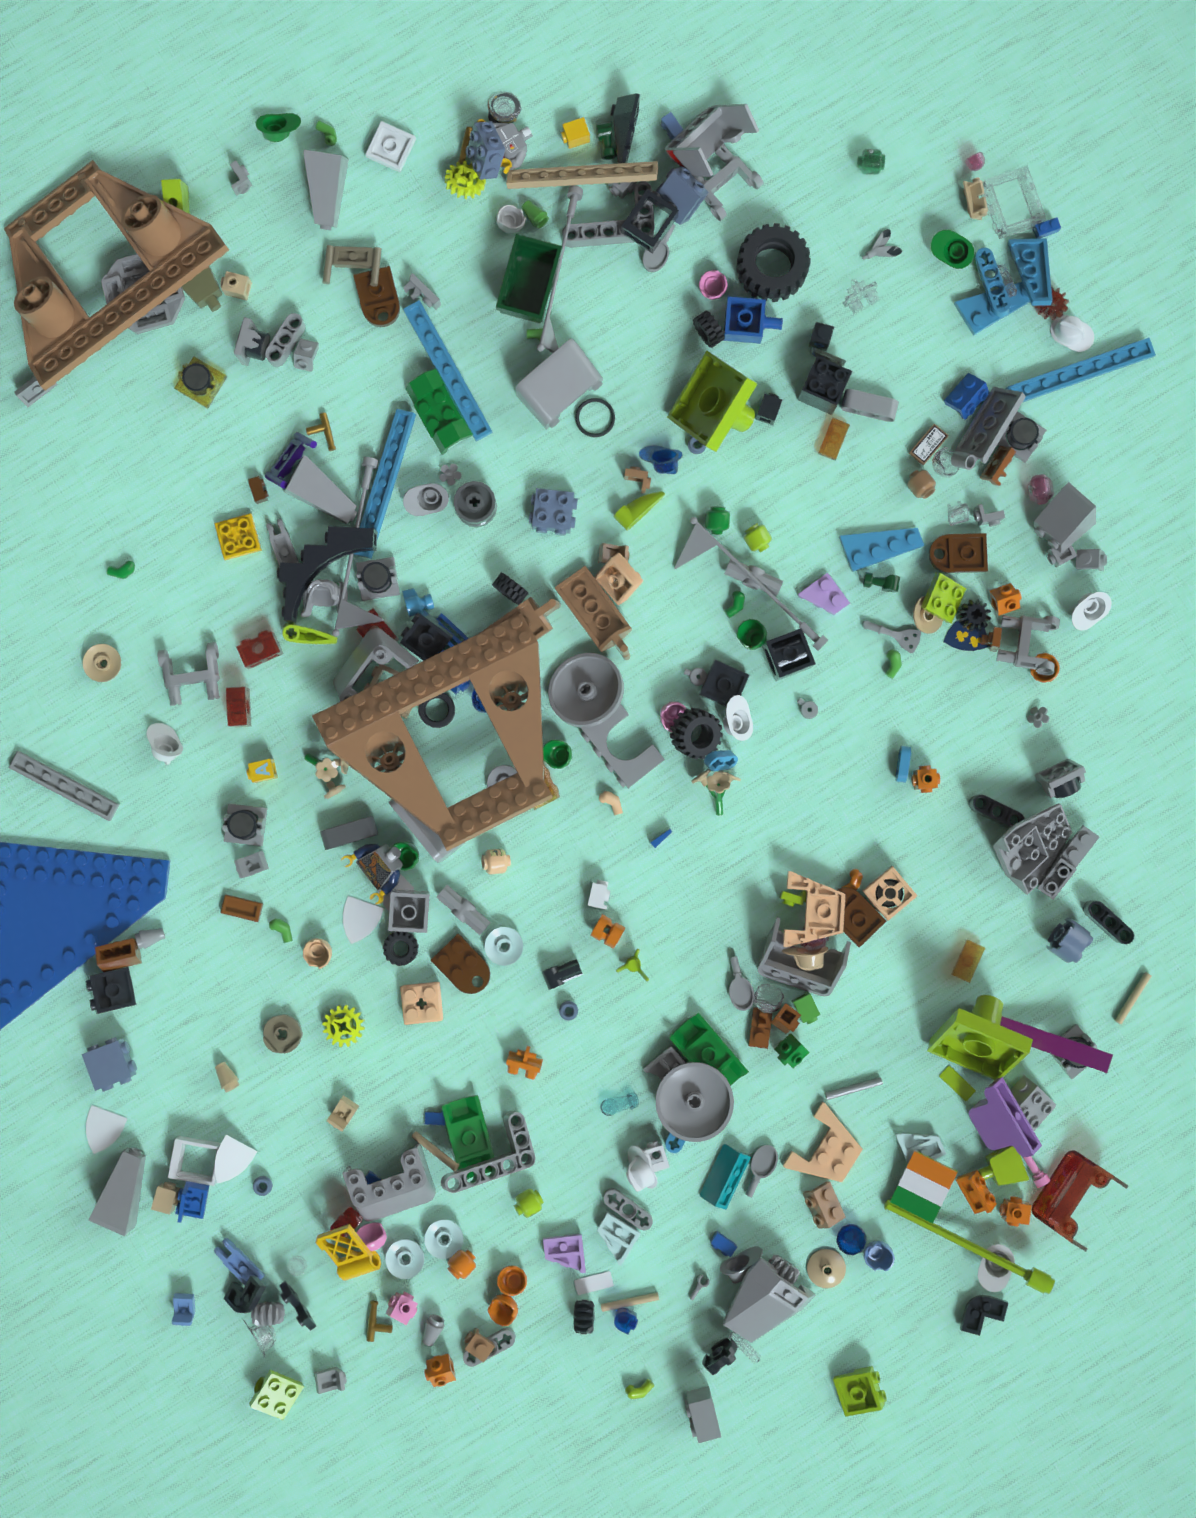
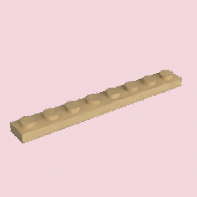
[506,161,658,189]

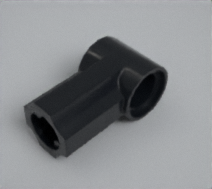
[542,959,583,990]

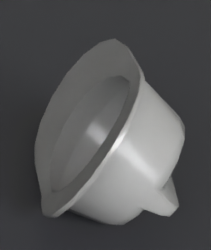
[403,483,449,516]
[720,1246,763,1284]

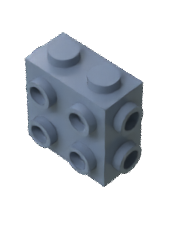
[466,121,505,180]
[656,166,709,225]
[529,488,578,536]
[81,1037,137,1092]

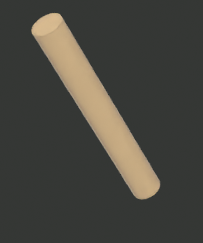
[1114,972,1152,1024]
[412,1131,459,1171]
[601,1292,659,1312]

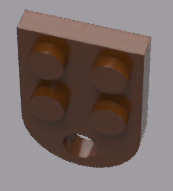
[353,266,400,327]
[929,533,988,573]
[836,887,887,948]
[430,933,491,994]

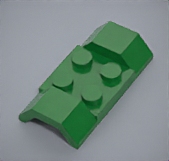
[406,369,473,455]
[669,1012,749,1086]
[441,1095,494,1180]

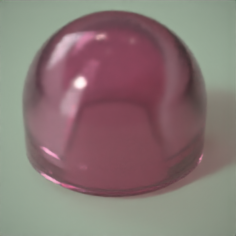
[965,152,985,171]

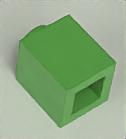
[791,992,821,1024]

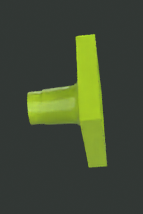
[667,350,757,452]
[927,995,1033,1080]

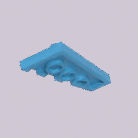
[1008,238,1052,306]
[954,282,1030,336]
[839,528,924,572]

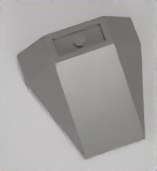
[993,803,1072,895]
[723,1257,816,1343]

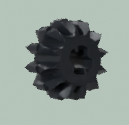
[958,599,991,632]
[573,1299,595,1335]

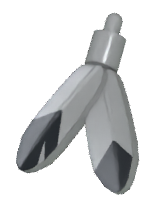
[862,229,902,259]

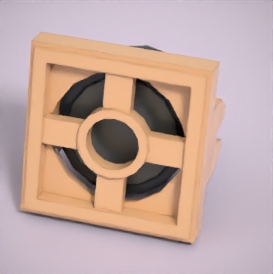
[862,866,917,921]

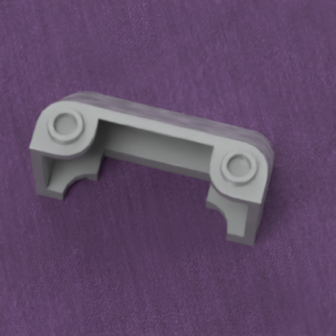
[515,338,603,430]

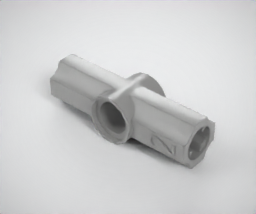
[724,559,783,597]
[437,885,491,935]

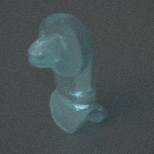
[600,1092,639,1116]

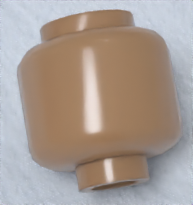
[907,470,936,499]

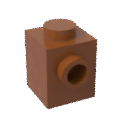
[771,1003,801,1034]

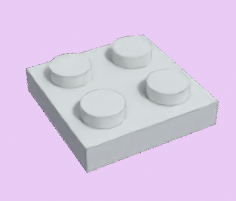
[365,121,416,173]

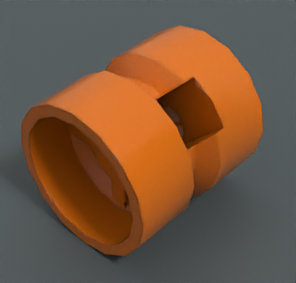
[590,914,626,949]

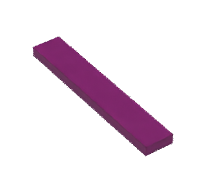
[1000,1016,1113,1073]

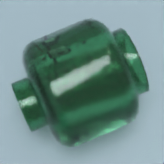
[857,149,885,175]

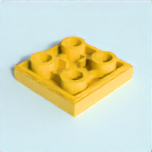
[214,513,262,561]

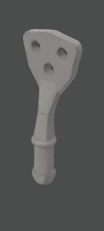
[862,620,921,653]

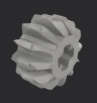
[768,1255,800,1284]
[251,1302,285,1326]

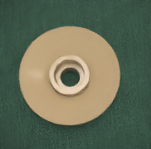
[913,596,943,634]
[83,644,121,682]
[807,1249,846,1288]

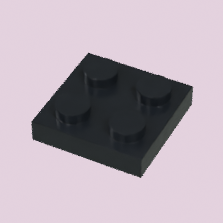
[699,659,750,707]

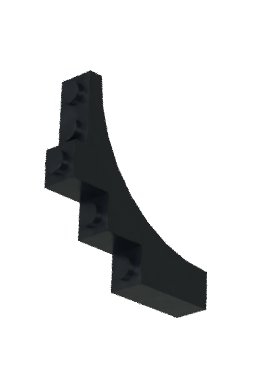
[277,526,378,623]

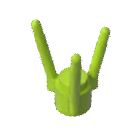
[616,949,649,981]

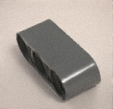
[320,816,378,850]

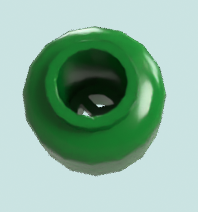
[705,506,730,534]

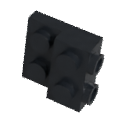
[400,610,454,661]
[85,967,137,1014]

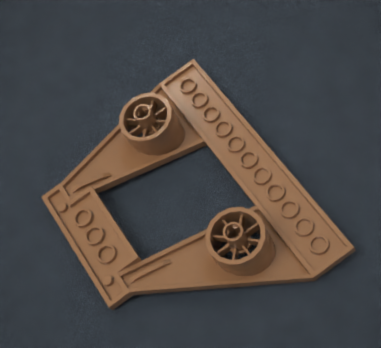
[4,160,229,391]
[312,613,553,851]

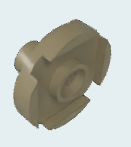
[263,1014,303,1054]

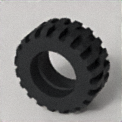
[736,223,811,302]

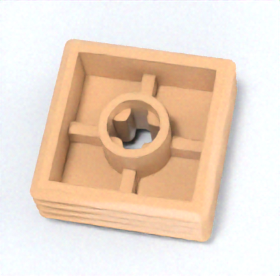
[594,553,643,605]
[400,982,443,1025]

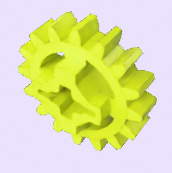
[445,161,486,199]
[322,1004,365,1047]

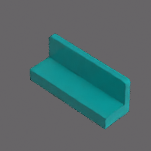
[700,1144,751,1210]

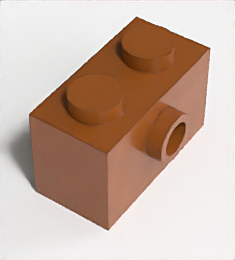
[95,938,142,972]

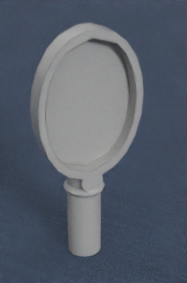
[642,224,676,272]
[729,956,754,1011]
[745,1145,778,1198]

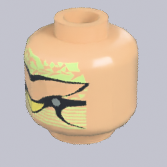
[481,849,511,875]

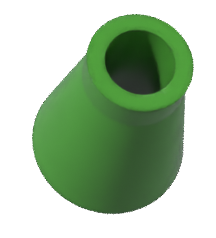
[522,200,549,229]

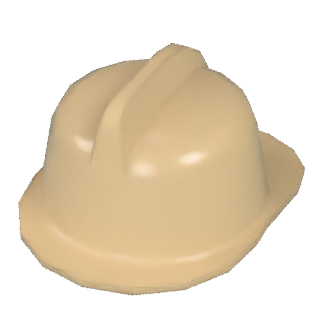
[782,946,828,971]

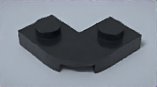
[223,1275,266,1313]
[279,1280,317,1331]
[960,1295,1008,1336]

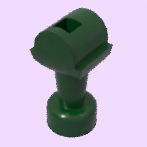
[596,122,617,160]
[863,572,900,593]

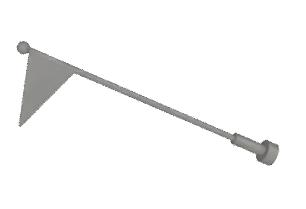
[537,185,583,353]
[332,457,384,637]
[674,517,828,651]

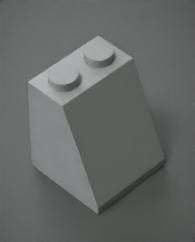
[1034,482,1096,553]

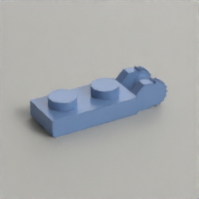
[214,1238,265,1285]

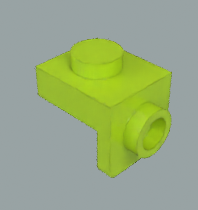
[779,890,807,907]

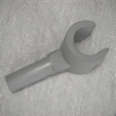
[689,1275,710,1300]

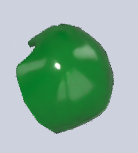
[736,619,767,650]
[543,740,572,769]
[391,841,419,871]

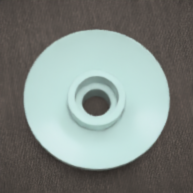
[485,927,523,966]
[424,1219,463,1259]
[385,1239,424,1279]

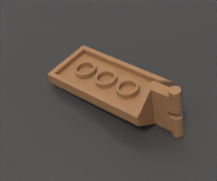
[554,566,632,660]
[480,597,561,640]

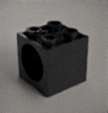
[798,355,852,415]
[762,628,816,681]

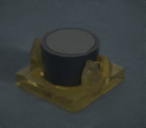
[174,356,227,409]

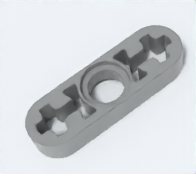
[604,1188,653,1231]
[463,1328,516,1367]

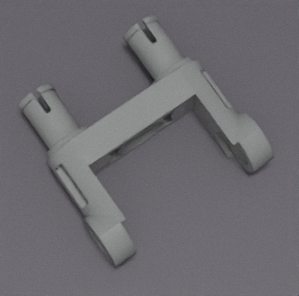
[694,144,764,221]
[996,615,1060,675]
[157,642,220,706]

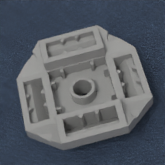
[101,254,185,334]

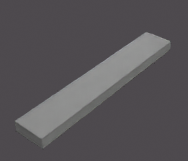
[8,751,120,821]

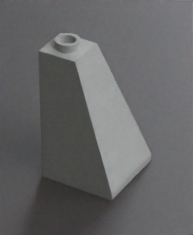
[303,149,349,230]
[283,455,357,524]
[89,1147,146,1236]

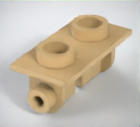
[963,177,988,220]

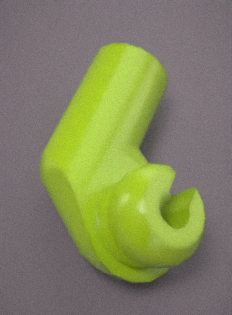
[625,1379,655,1399]

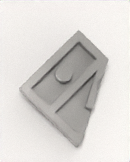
[643,1045,686,1080]

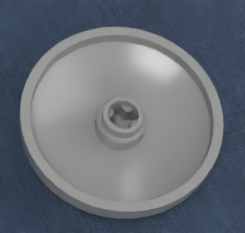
[548,653,624,728]
[656,1062,734,1142]

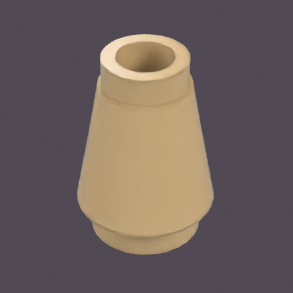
[215,1062,240,1092]

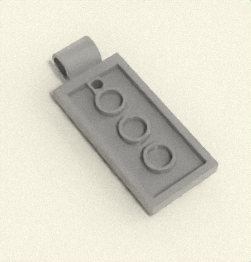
[951,387,1026,470]

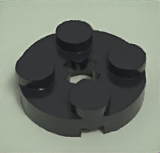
[702,1338,738,1375]

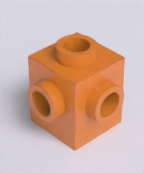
[989,583,1022,616]
[911,765,940,793]
[999,1196,1032,1227]
[424,1354,456,1387]

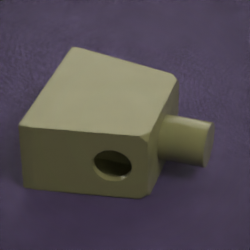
[182,266,223,312]

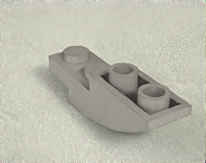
[1037,825,1100,900]

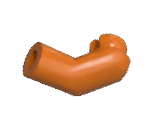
[843,869,863,890]

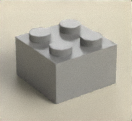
[388,889,430,933]
[684,1386,721,1443]

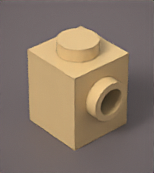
[220,271,252,301]
[151,1182,180,1215]

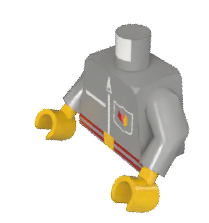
[477,119,533,174]

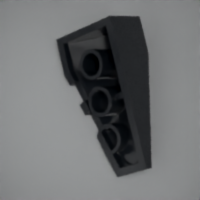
[610,93,640,164]

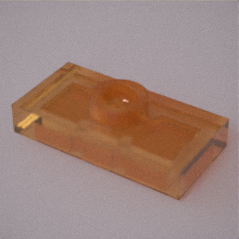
[818,418,850,461]
[951,939,985,983]

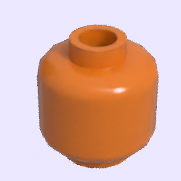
[447,1249,476,1279]

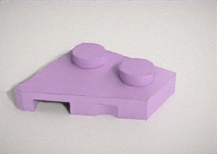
[798,573,850,615]
[543,1234,586,1273]

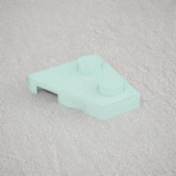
[895,1133,946,1164]
[597,1212,641,1266]

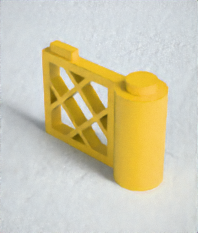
[315,1224,381,1281]

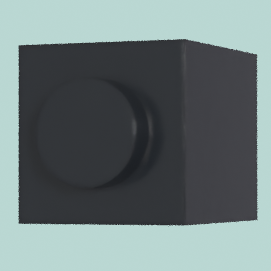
[809,322,834,351]
[756,393,782,425]

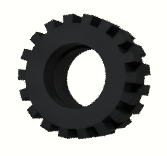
[670,708,723,760]

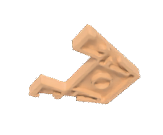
[783,871,845,947]
[783,1101,863,1182]

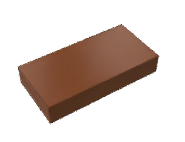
[220,894,264,922]

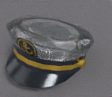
[488,91,521,124]

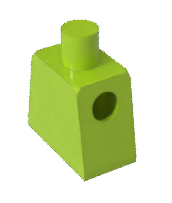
[161,179,189,213]
[978,1146,1029,1185]

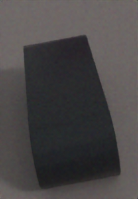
[969,795,1025,829]
[1083,900,1135,945]

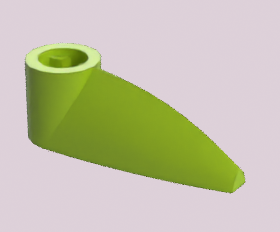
[614,491,665,531]
[282,623,338,644]

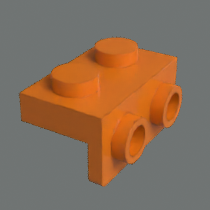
[956,1170,997,1214]

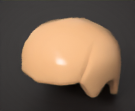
[303,938,332,969]

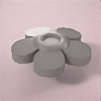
[440,464,461,485]
[1027,707,1049,728]

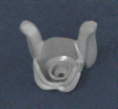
[301,579,348,618]

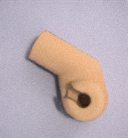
[599,791,623,815]

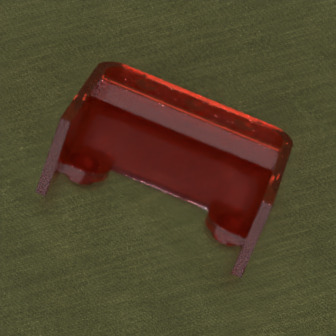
[1031,1150,1128,1252]

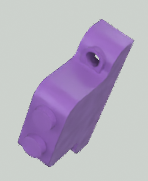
[969,1077,1042,1157]

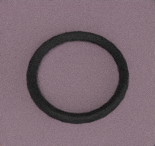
[575,398,615,438]

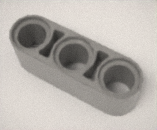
[265,313,306,367]
[841,389,899,422]

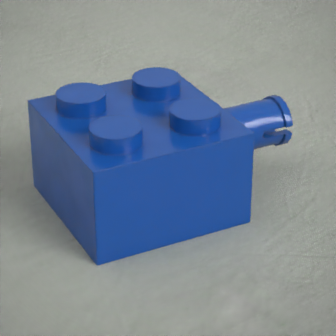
[723,296,783,344]

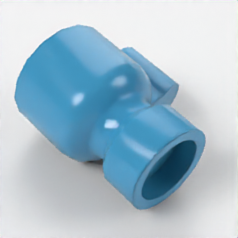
[402,588,434,617]

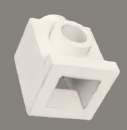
[588,880,611,909]
[644,1141,670,1172]

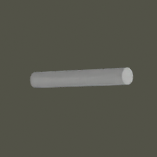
[825,1077,883,1100]

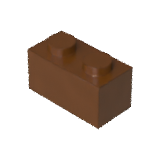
[248,476,269,504]

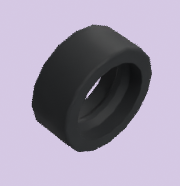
[418,693,455,728]

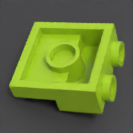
[833,1366,887,1417]

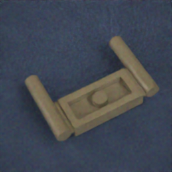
[322,245,382,286]

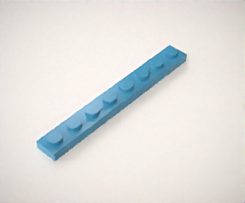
[403,300,493,442]
[1005,337,1156,403]
[354,409,416,559]

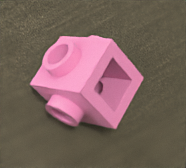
[385,1291,418,1325]

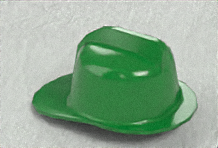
[255,113,301,142]
[931,230,974,269]

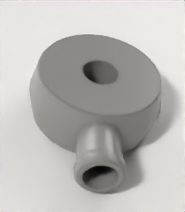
[684,668,707,686]
[797,698,818,719]

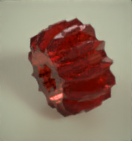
[1035,287,1069,320]
[330,1207,363,1238]

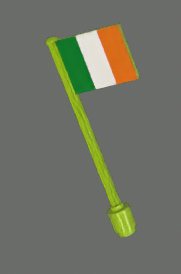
[884,1150,1055,1294]

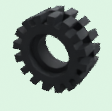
[693,310,725,348]
[492,572,528,605]
[382,931,419,966]

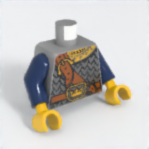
[341,844,402,905]

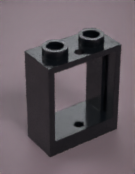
[621,189,679,254]

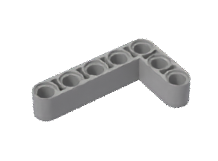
[562,181,655,248]
[441,1111,536,1193]

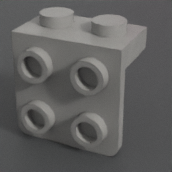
[1010,1075,1056,1131]

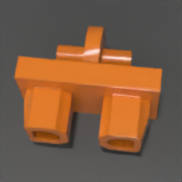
[506,1046,543,1080]

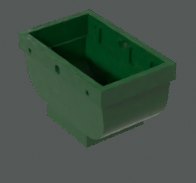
[496,234,563,324]

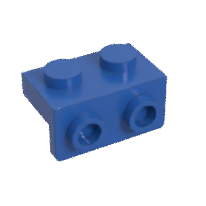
[944,372,989,420]
[175,1181,210,1223]

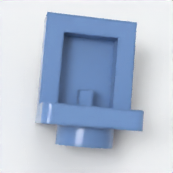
[172,1293,196,1326]

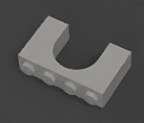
[581,704,665,789]

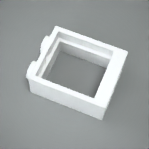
[168,1136,221,1186]

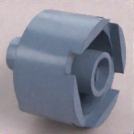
[1046,918,1093,963]

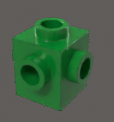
[774,1033,810,1069]

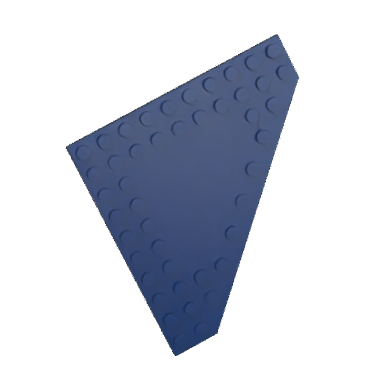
[0,842,171,1031]

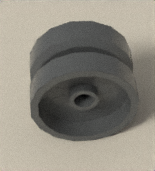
[454,481,497,528]

